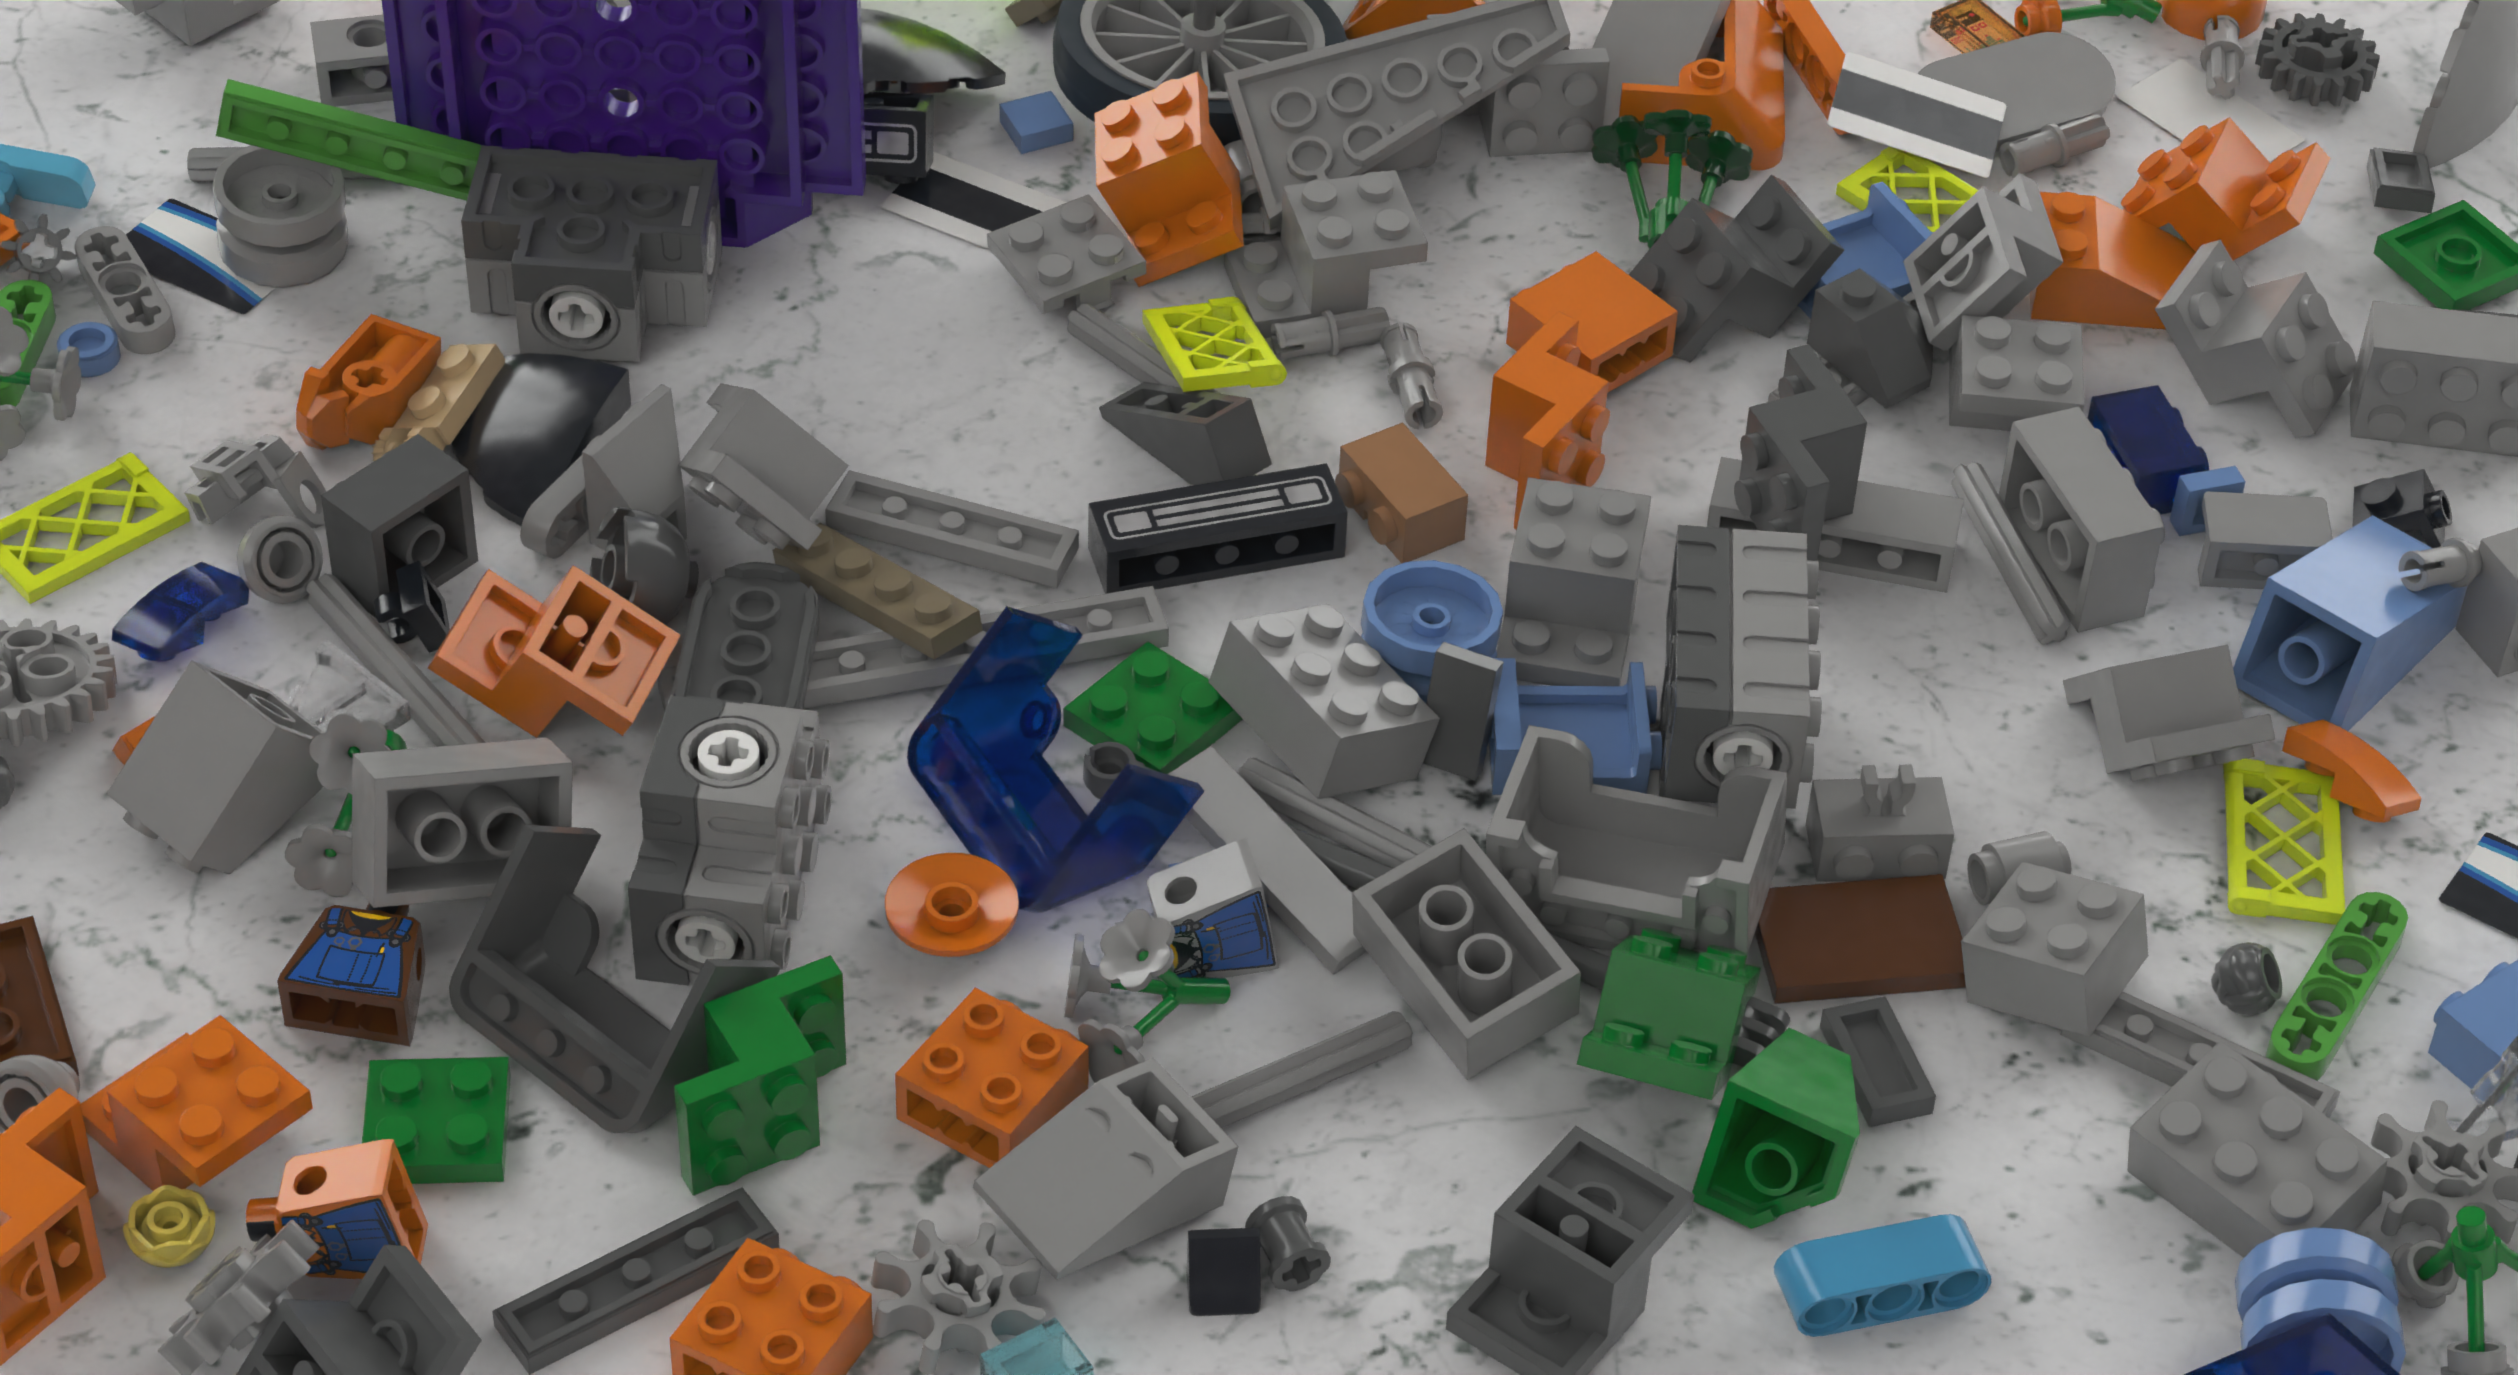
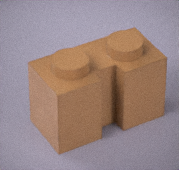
[1335,422,1468,563]

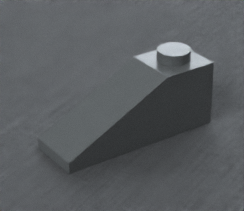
[1099,382,1272,485]

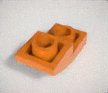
[2282,719,2422,823]

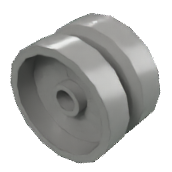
[213,145,348,287]

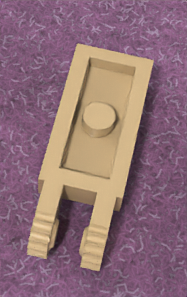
[371,344,506,461]

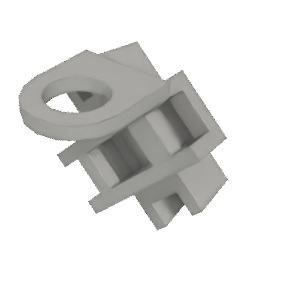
[184,434,326,528]

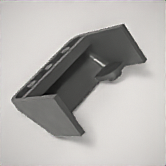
[449,825,781,1133]

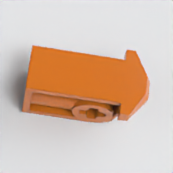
[296,314,441,451]

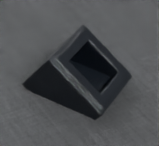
[1186,1228,1261,1316]

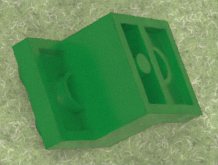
[1576,928,1761,1100]
[674,955,846,1196]

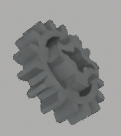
[2255,13,2380,107]

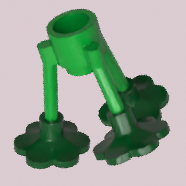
[1591,109,1753,249]

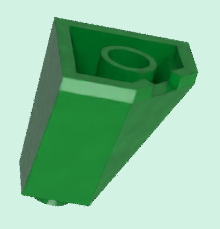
[1692,1028,1860,1229]

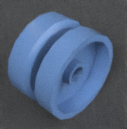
[1361,560,1503,703]
[2235,1227,2406,1375]

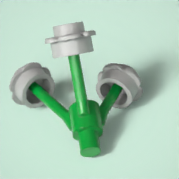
[2391,1206,2518,1375]

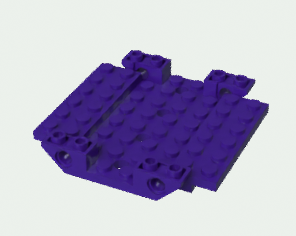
[381,0,866,248]

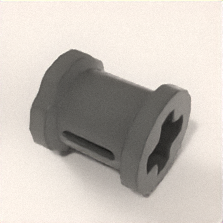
[1245,1196,1331,1291]

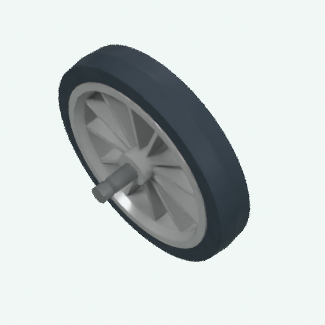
[1053,0,1347,146]

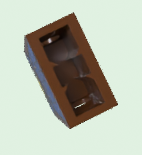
[277,903,426,1047]

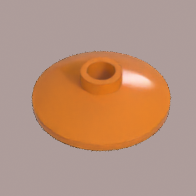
[885,853,1019,957]

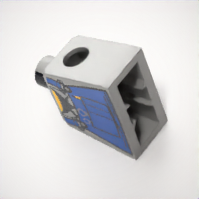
[1115,838,1279,978]

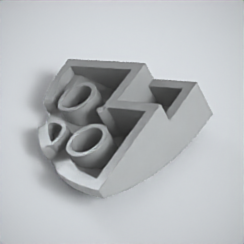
[2413,0,2518,169]

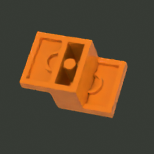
[1094,71,1244,287]
[2121,117,2331,260]
[1485,311,1610,530]
[428,565,681,738]
[80,1015,313,1191]
[0,1087,106,1366]

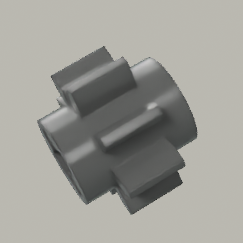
[0,214,76,282]

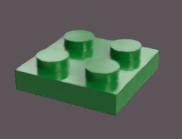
[2373,200,2518,310]
[1063,641,1243,775]
[362,1057,511,1184]

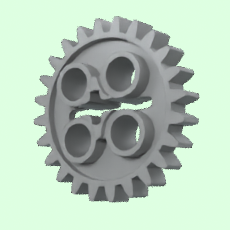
[0,619,117,747]

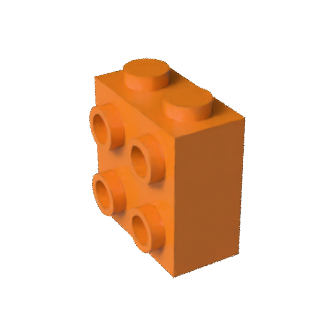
[1506,251,1678,393]
[895,987,1089,1168]
[669,1238,873,1375]

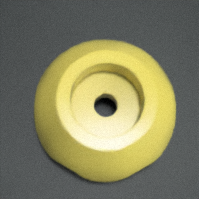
[123,1185,215,1268]

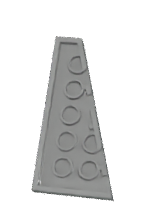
[1223,0,1570,230]

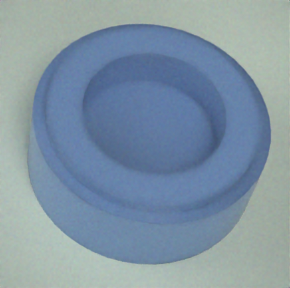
[57,322,121,377]

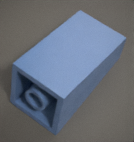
[2233,515,2468,731]

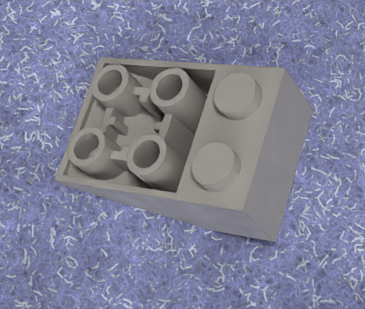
[973,1058,1239,1280]

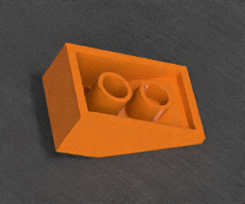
[2030,192,2196,330]

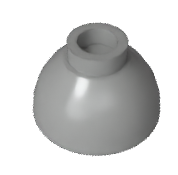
[237,515,323,604]
[0,1054,80,1133]

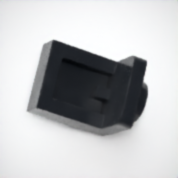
[2352,469,2452,548]

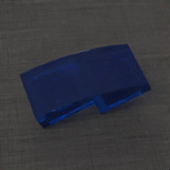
[112,562,249,661]

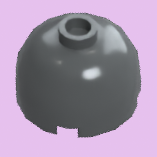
[589,506,699,625]

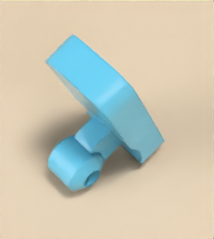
[0,144,96,217]

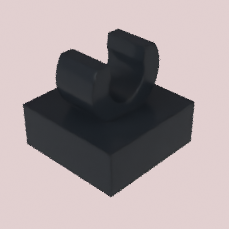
[374,561,450,653]

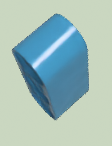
[1773,1214,1992,1337]

